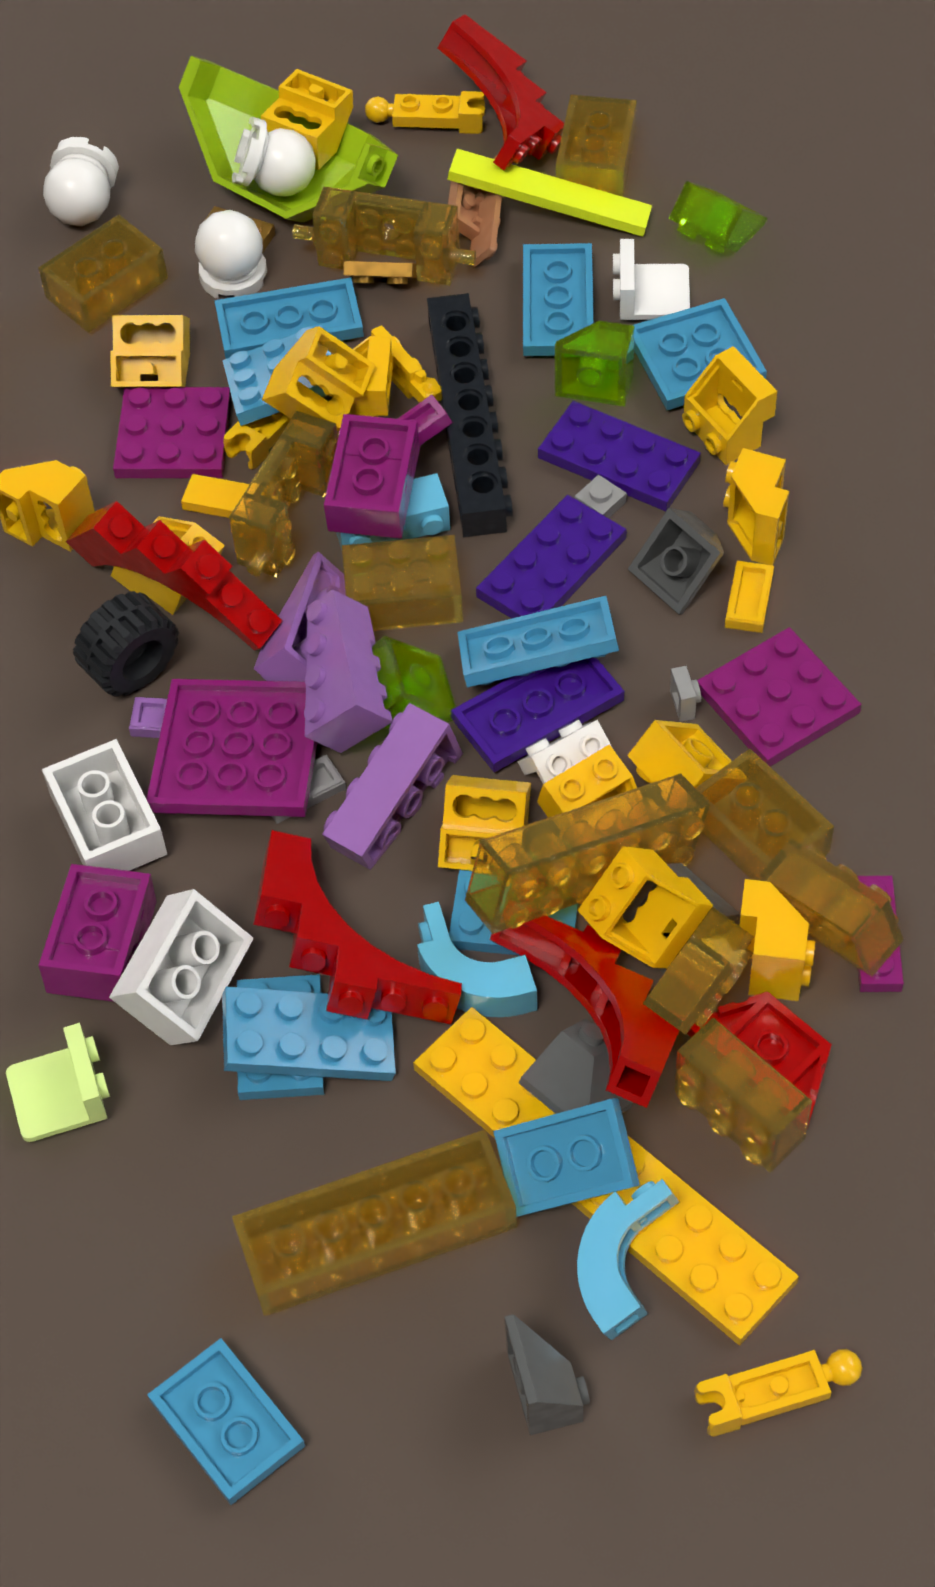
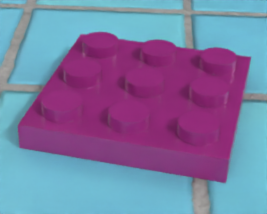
[113,387,232,478]
[697,627,862,769]

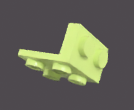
[6,1023,110,1142]

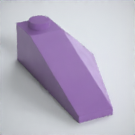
[254,552,346,682]

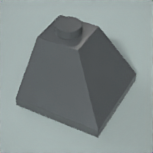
[628,508,724,614]
[519,1018,633,1114]
[504,1314,590,1435]

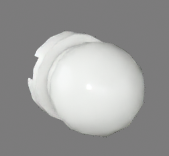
[232,117,316,197]
[43,137,119,226]
[195,210,267,299]

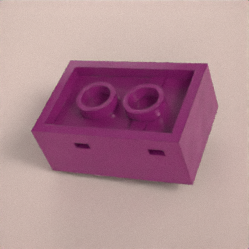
[324,414,420,539]
[38,864,157,1002]

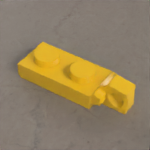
[371,325,442,403]

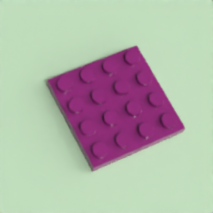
[146,679,318,817]

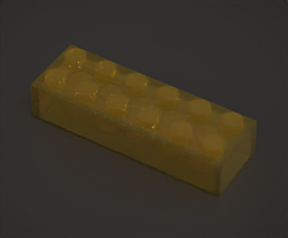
[465,773,710,934]
[232,1129,517,1316]

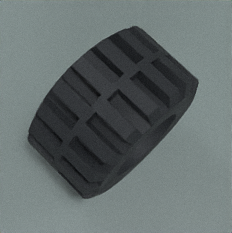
[73,591,179,697]

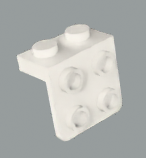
[613,239,690,320]
[517,720,612,784]

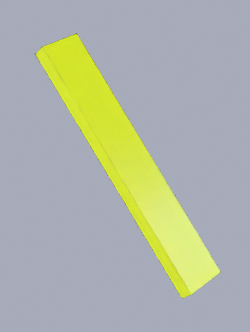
[447,149,652,237]

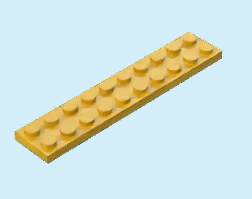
[413,1007,799,1346]

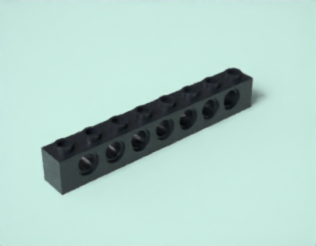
[427,293,513,538]

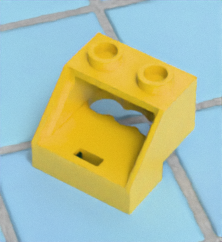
[261,69,353,170]
[110,315,190,388]
[262,326,375,437]
[329,336,393,439]
[682,346,777,465]
[723,448,789,565]
[0,460,95,552]
[111,516,225,615]
[537,744,650,872]
[438,775,531,875]
[578,846,713,969]
[736,879,815,1001]

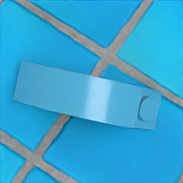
[417,902,538,1017]
[577,1179,679,1340]

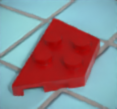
[680,992,832,1133]

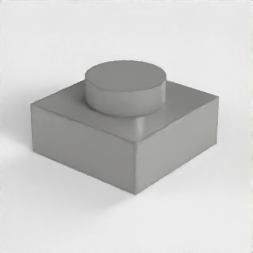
[575,475,627,518]
[670,666,701,722]

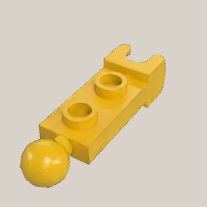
[365,91,485,134]
[223,412,296,470]
[694,1349,862,1437]

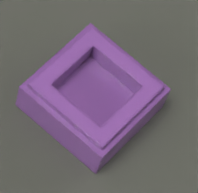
[129,697,167,738]

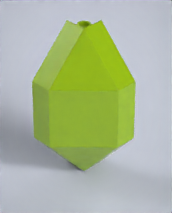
[179,56,398,222]

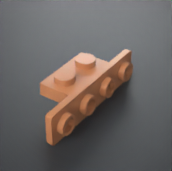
[445,156,504,267]

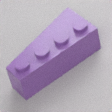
[304,589,393,753]
[322,703,463,870]

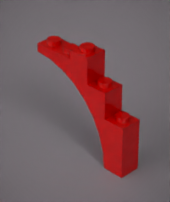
[437,14,567,170]
[65,501,283,651]
[253,830,462,1024]
[489,899,683,1108]

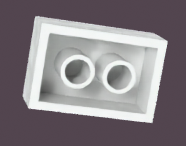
[42,739,168,871]
[109,889,254,1045]

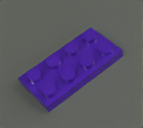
[538,401,701,512]
[476,494,627,619]
[451,657,625,772]

